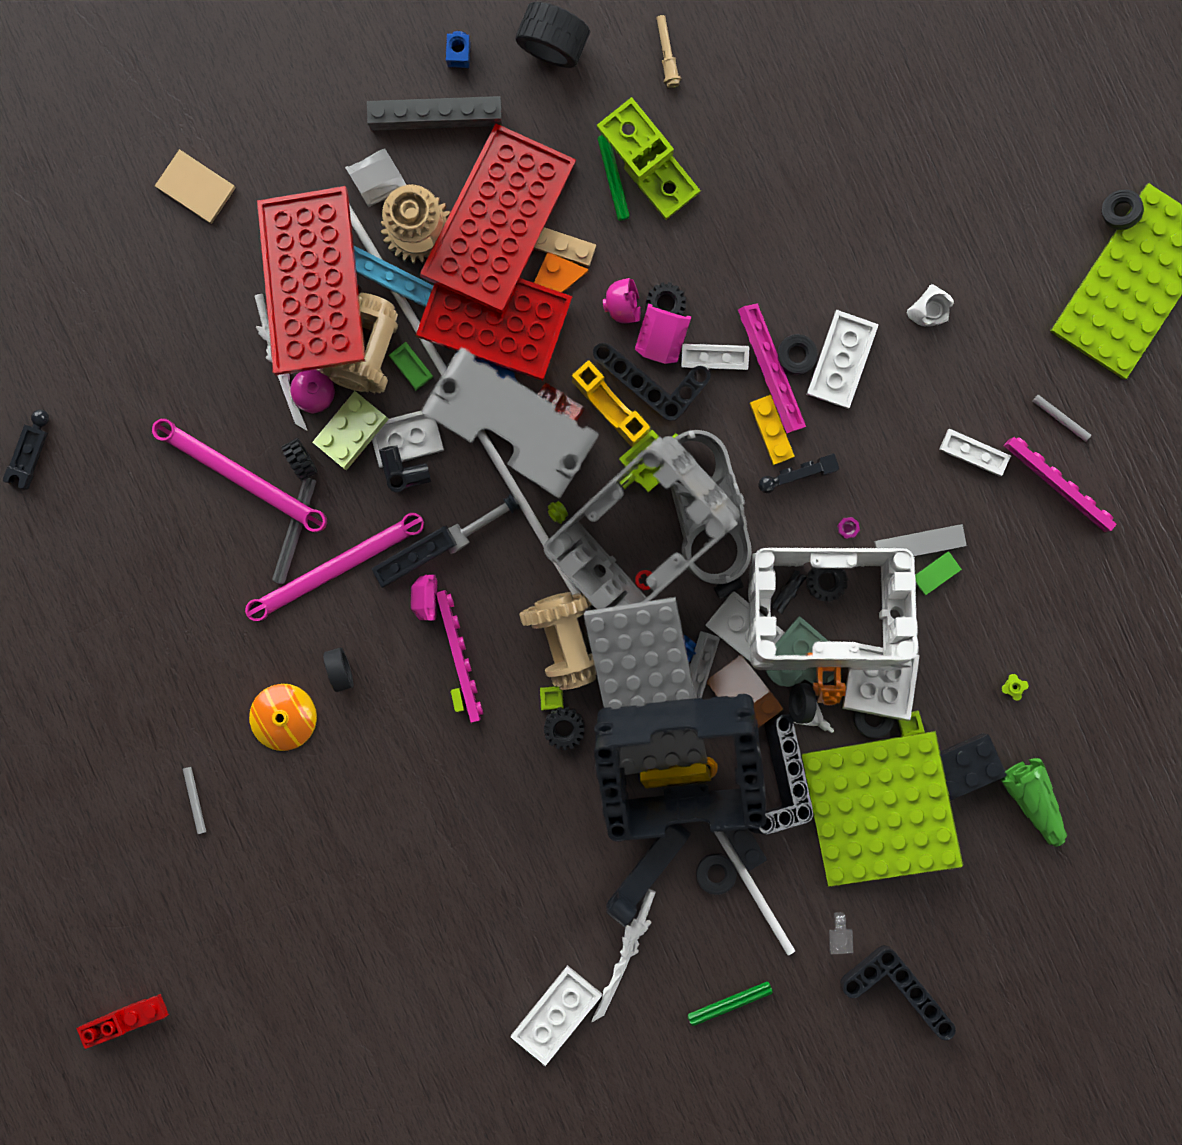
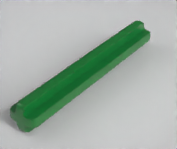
[598,135,629,221]
[688,982,773,1026]

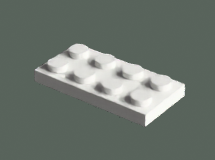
[806,310,879,409]
[511,965,602,1066]

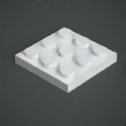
[842,643,920,721]

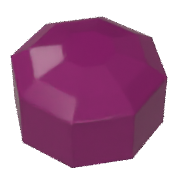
[837,517,860,539]

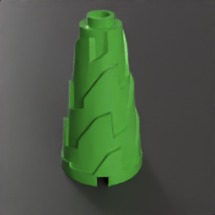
[1001,758,1067,847]

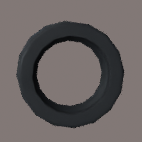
[323,648,354,692]

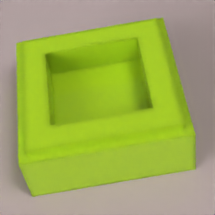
[540,686,564,710]
[451,687,465,712]
[897,710,925,737]

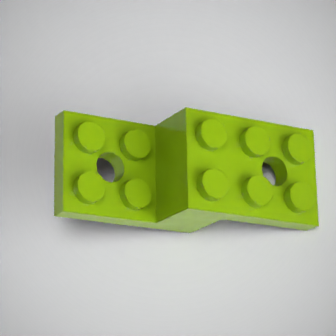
[597,97,701,220]

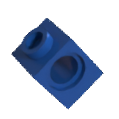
[446,31,471,68]

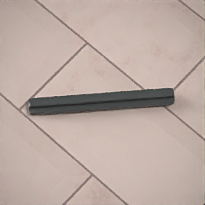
[272,478,316,584]

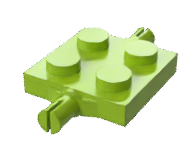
[619,430,678,492]

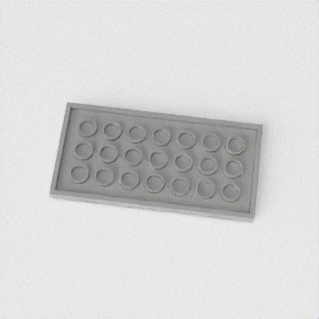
[584,597,707,775]

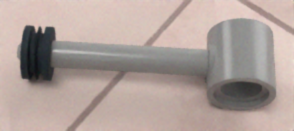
[448,494,520,554]

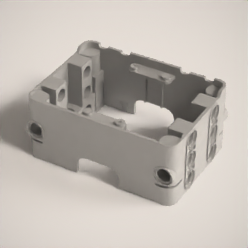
[421,348,599,498]
[544,436,740,609]

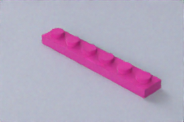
[738,303,806,433]
[1004,437,1117,532]
[436,590,483,723]

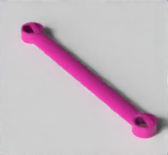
[152,419,327,532]
[245,513,425,621]

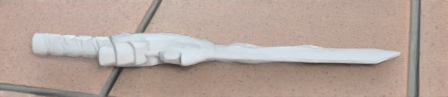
[255,294,307,431]
[592,889,656,1022]

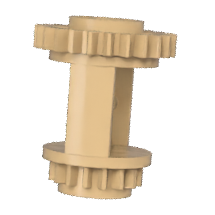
[381,185,450,264]
[316,293,398,393]
[519,592,597,690]

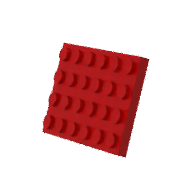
[416,278,572,381]

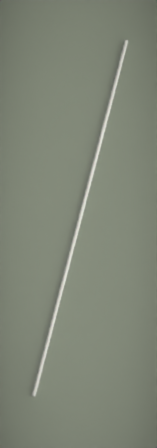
[349,204,795,955]

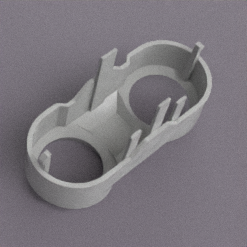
[660,430,752,584]

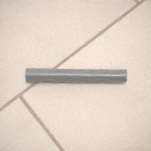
[1033,395,1091,442]
[183,767,206,834]

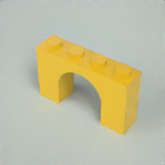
[572,360,650,447]

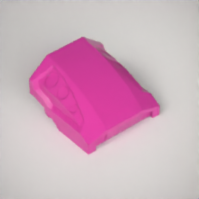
[635,304,691,364]
[411,575,437,620]

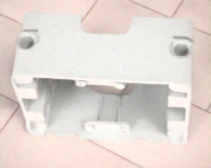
[748,548,918,671]

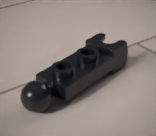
[3,409,49,490]
[758,453,840,493]

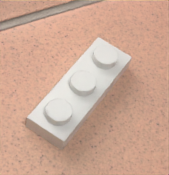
[681,344,749,370]
[939,429,1011,477]

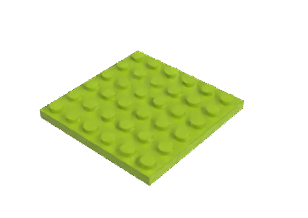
[802,731,963,887]

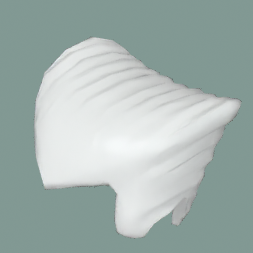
[907,285,954,326]

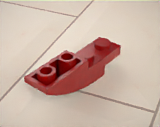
[76,994,169,1049]

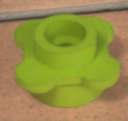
[548,501,568,524]
[1002,674,1028,700]

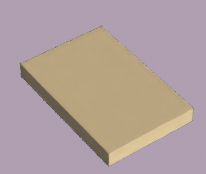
[155,149,236,224]

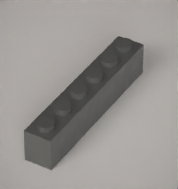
[367,96,503,131]

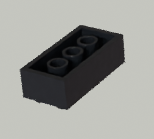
[940,733,1007,801]

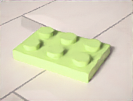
[313,391,389,470]

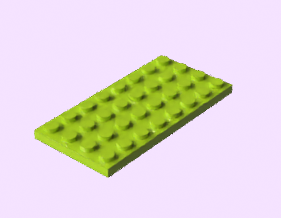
[1050,183,1182,380]

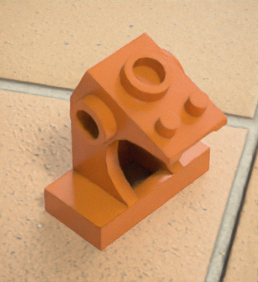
[805,653,846,705]

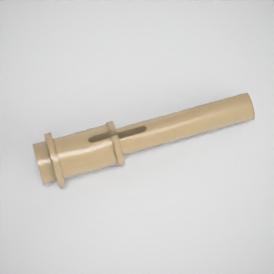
[657,15,681,88]

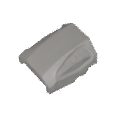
[345,149,406,207]

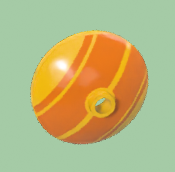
[249,684,317,751]

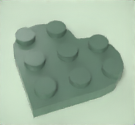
[766,616,834,687]

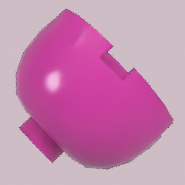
[603,278,641,323]
[290,369,335,414]

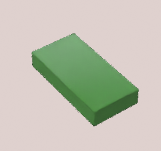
[389,342,434,391]
[915,551,962,595]

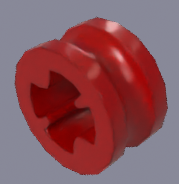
[635,570,652,590]

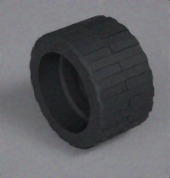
[515,1,590,68]

